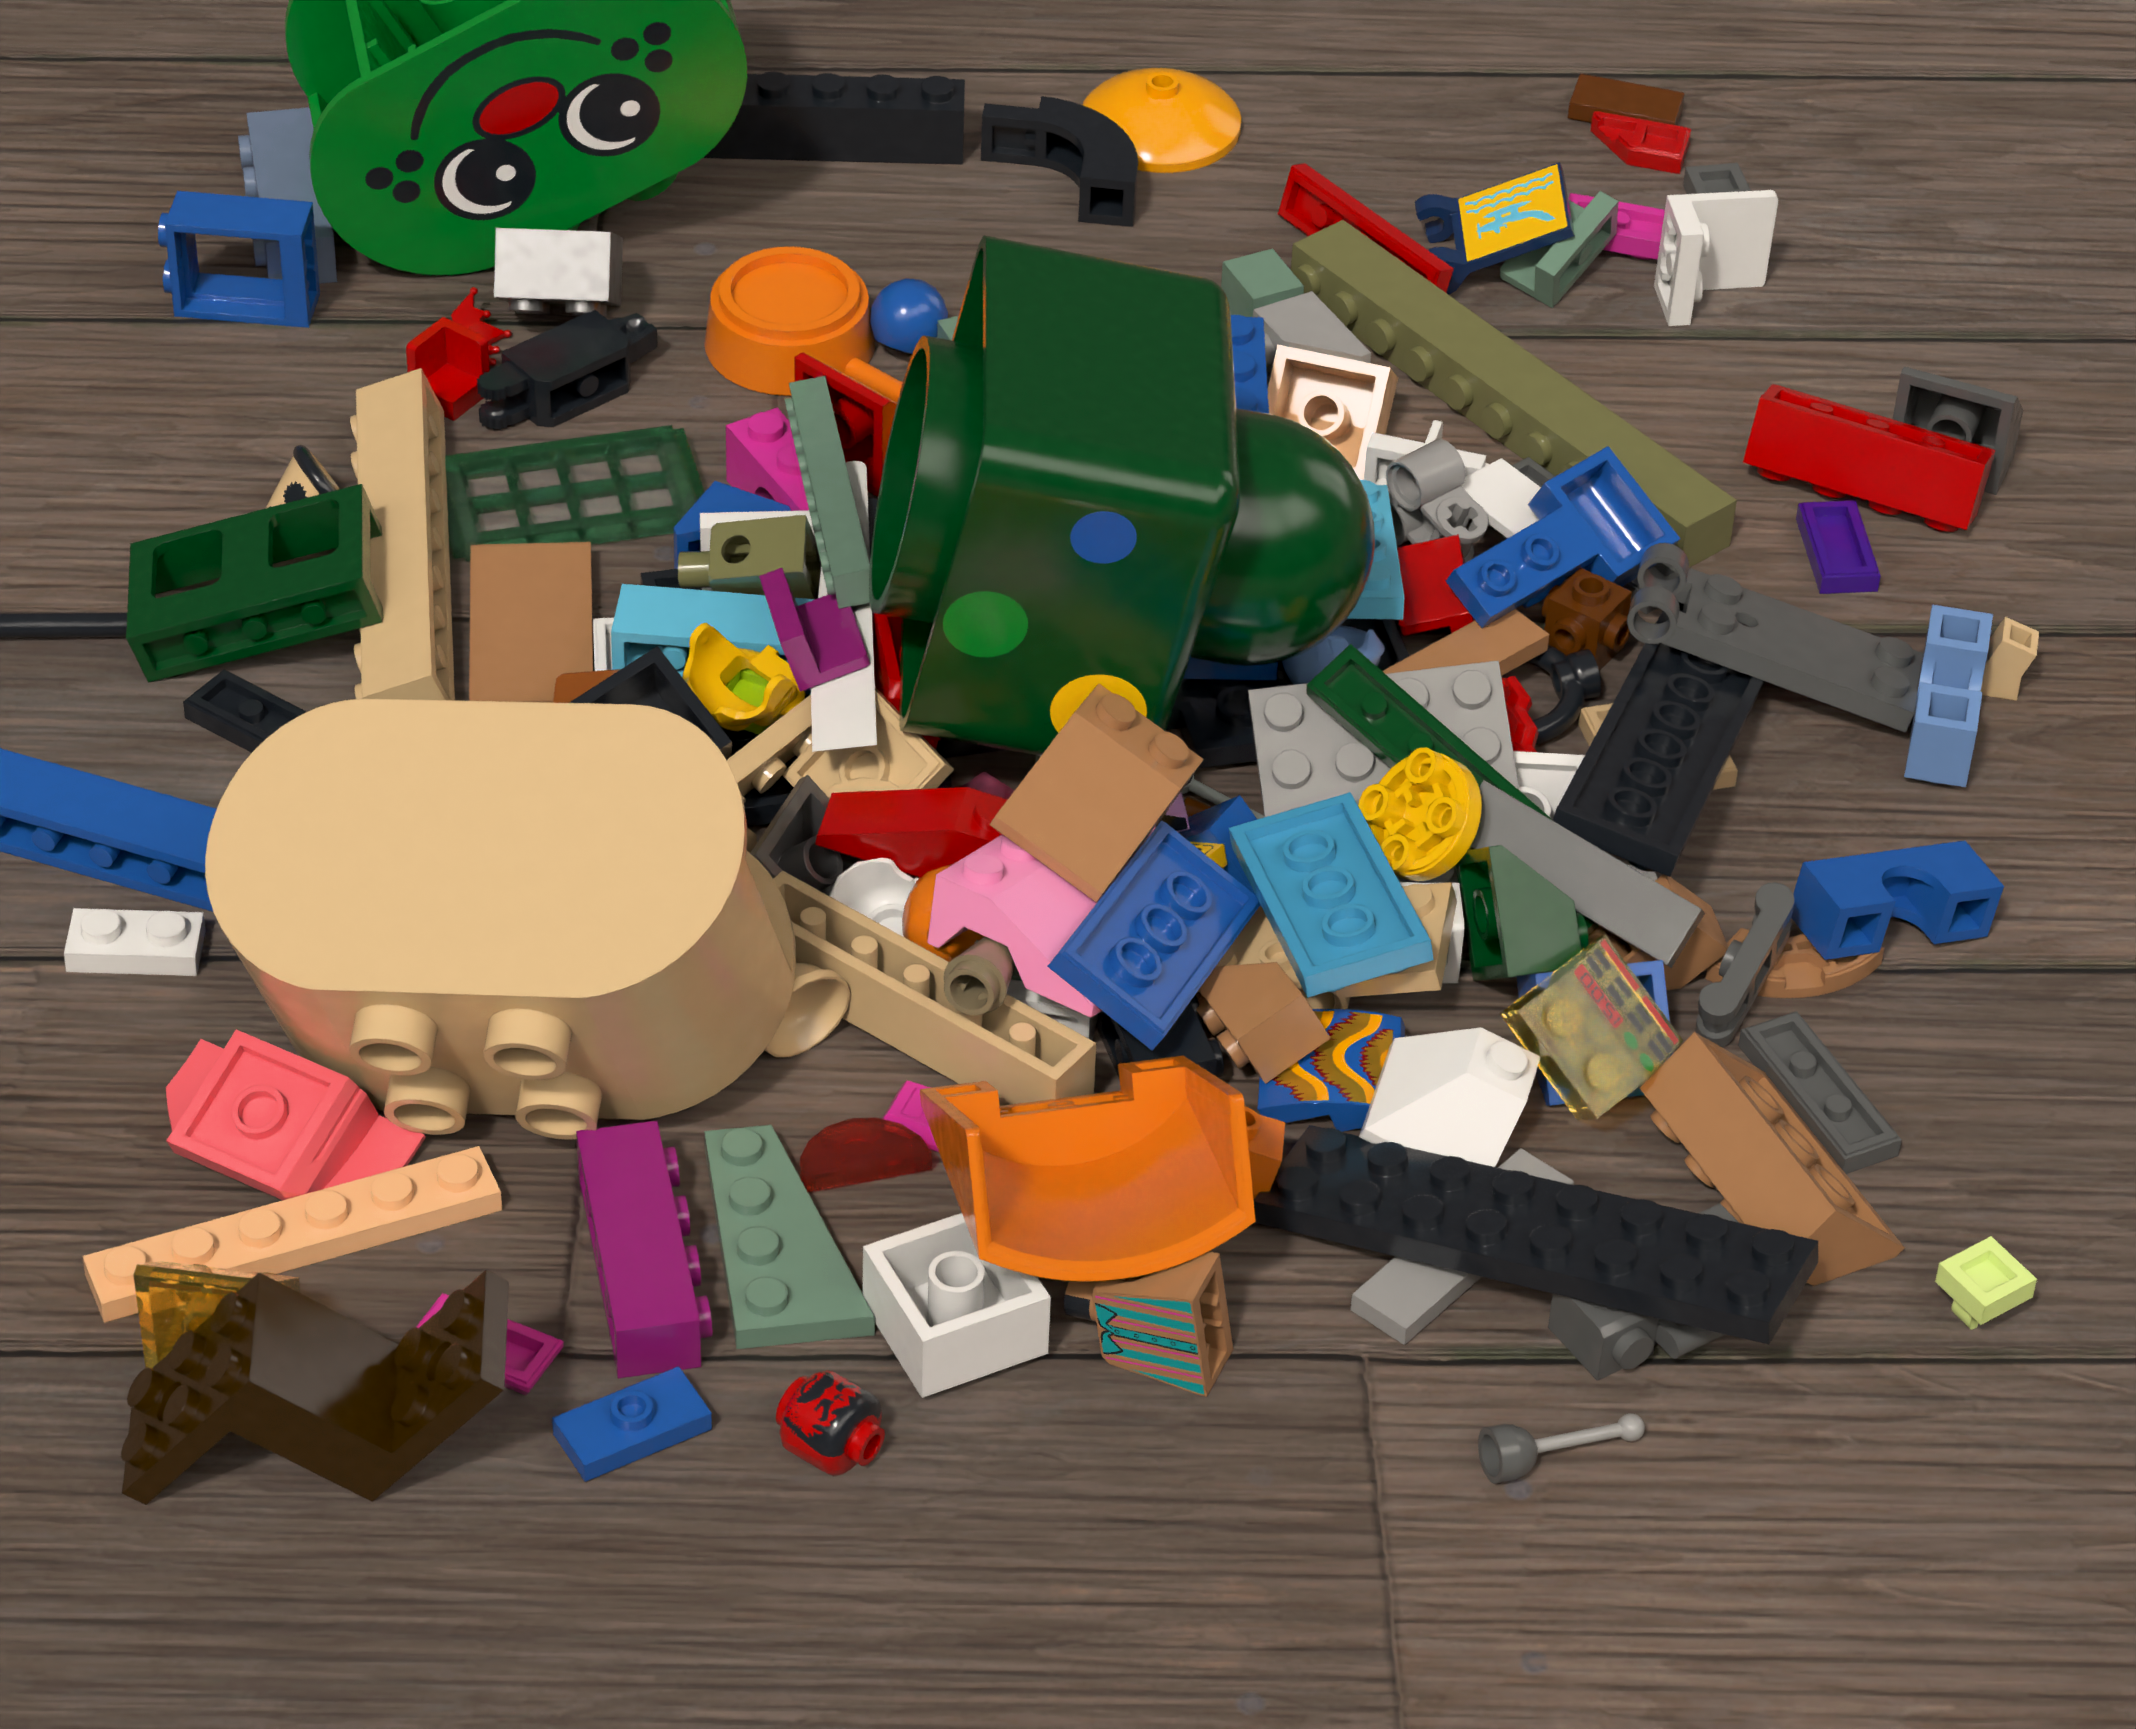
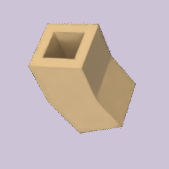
[1981,617,2039,701]

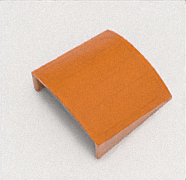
[920,1056,1256,1281]

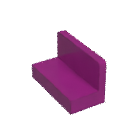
[759,568,870,692]

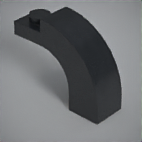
[981,96,1138,227]

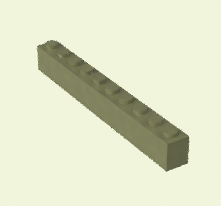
[1291,220,1737,568]

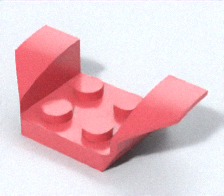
[166,1029,426,1200]

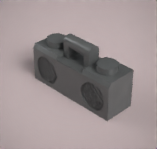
[1548,1203,1738,1381]

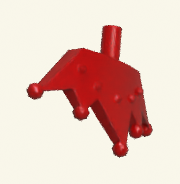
[451,287,512,366]

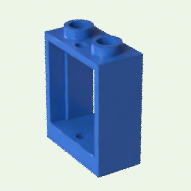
[158,191,320,328]

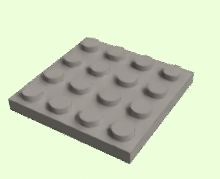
[1248,660,1519,883]

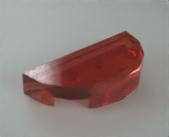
[800,1117,932,1193]

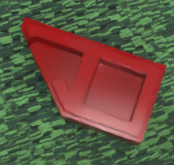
[1591,111,1691,174]

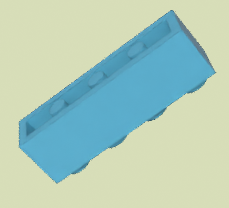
[611,584,815,694]

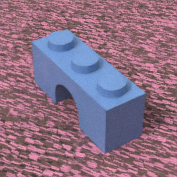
[1904,604,1993,787]

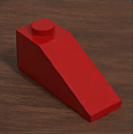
[815,787,1008,877]

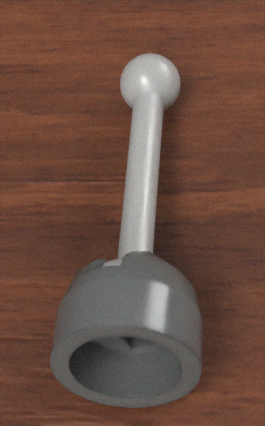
[1478,1413,1645,1484]

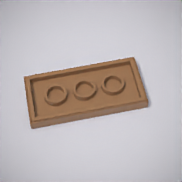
[469,542,593,703]

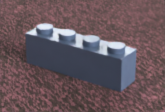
[238,107,337,284]

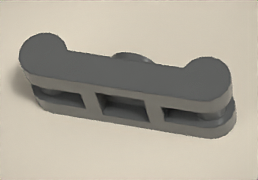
[1695,882,1795,1047]

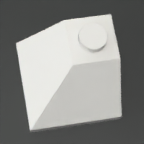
[1359,1027,1541,1167]

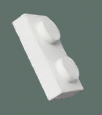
[64,908,206,976]

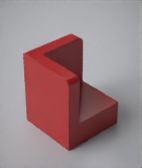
[406,317,490,421]

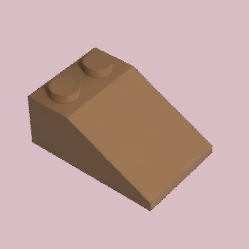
[990,684,1204,903]

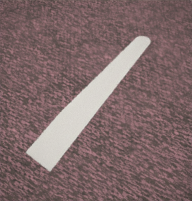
[811,461,877,752]

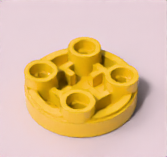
[1358,747,1482,881]

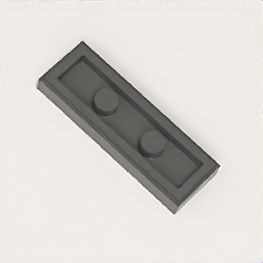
[1738,1011,1902,1174]

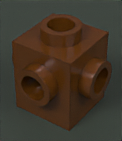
[1542,568,1632,671]

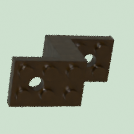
[121,1270,509,1505]

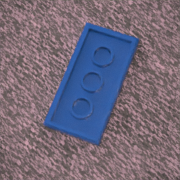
[1047,821,1260,1050]

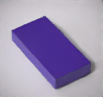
[1796,500,1881,594]

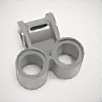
[1386,439,1488,562]

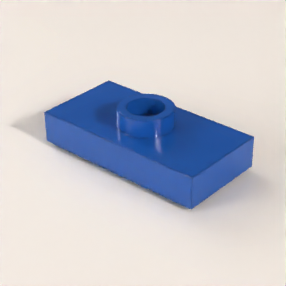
[552,1366,712,1482]

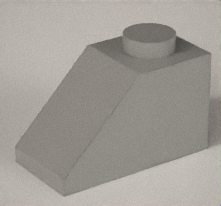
[1253,291,1371,376]

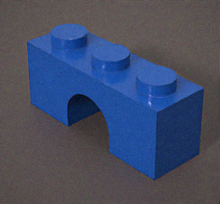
[1791,840,2004,960]

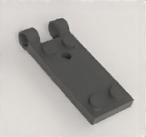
[1627,543,1923,733]

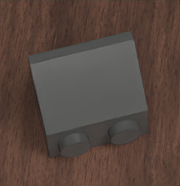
[1893,366,2023,495]

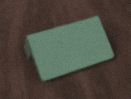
[1500,191,1619,308]

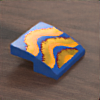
[1257,1009,1405,1132]

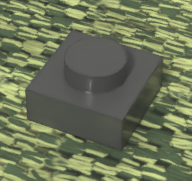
[1683,163,1751,194]

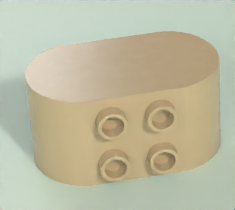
[205,699,796,1140]

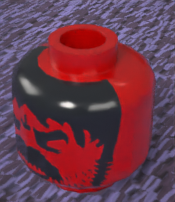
[776,1370,885,1476]

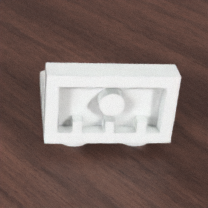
[1654,190,1778,326]

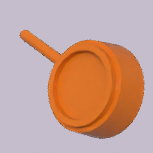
[705,247,903,403]

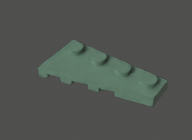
[704,1125,875,1349]

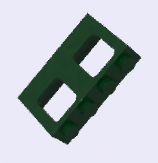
[126,484,383,682]

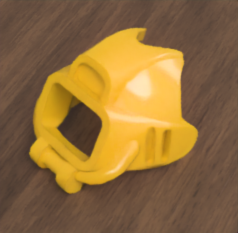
[683,623,805,731]

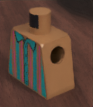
[1064,1252,1233,1397]

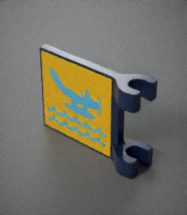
[1415,162,1574,295]

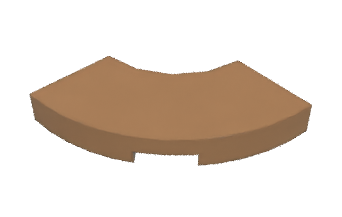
[1705,928,1884,998]

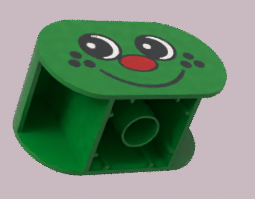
[285,0,747,275]

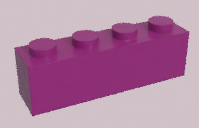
[576,1121,712,1378]

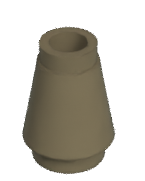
[944,936,1016,1016]

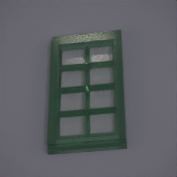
[445,425,705,562]

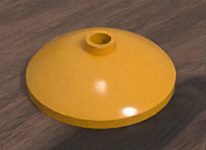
[1082,68,1241,173]

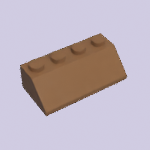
[1640,1032,1905,1286]

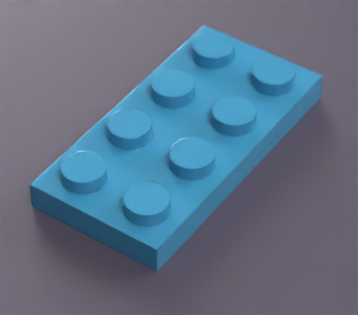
[1229,792,1434,998]

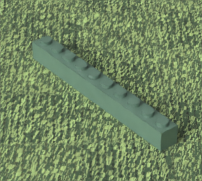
[784,376,870,609]

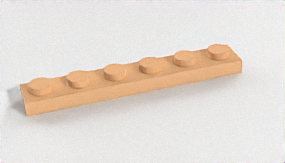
[82,1146,502,1323]

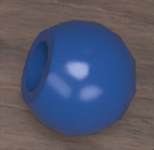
[870,278,948,354]

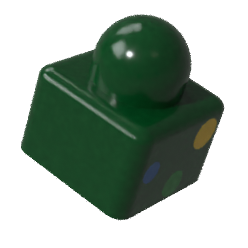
[869,235,1375,756]

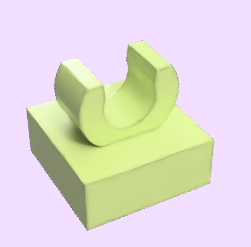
[1935,1236,2037,1330]

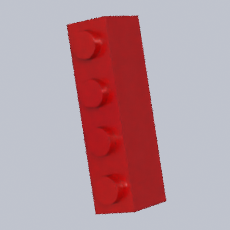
[1743,383,1996,532]

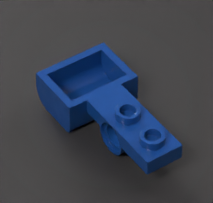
[1446,446,1681,628]

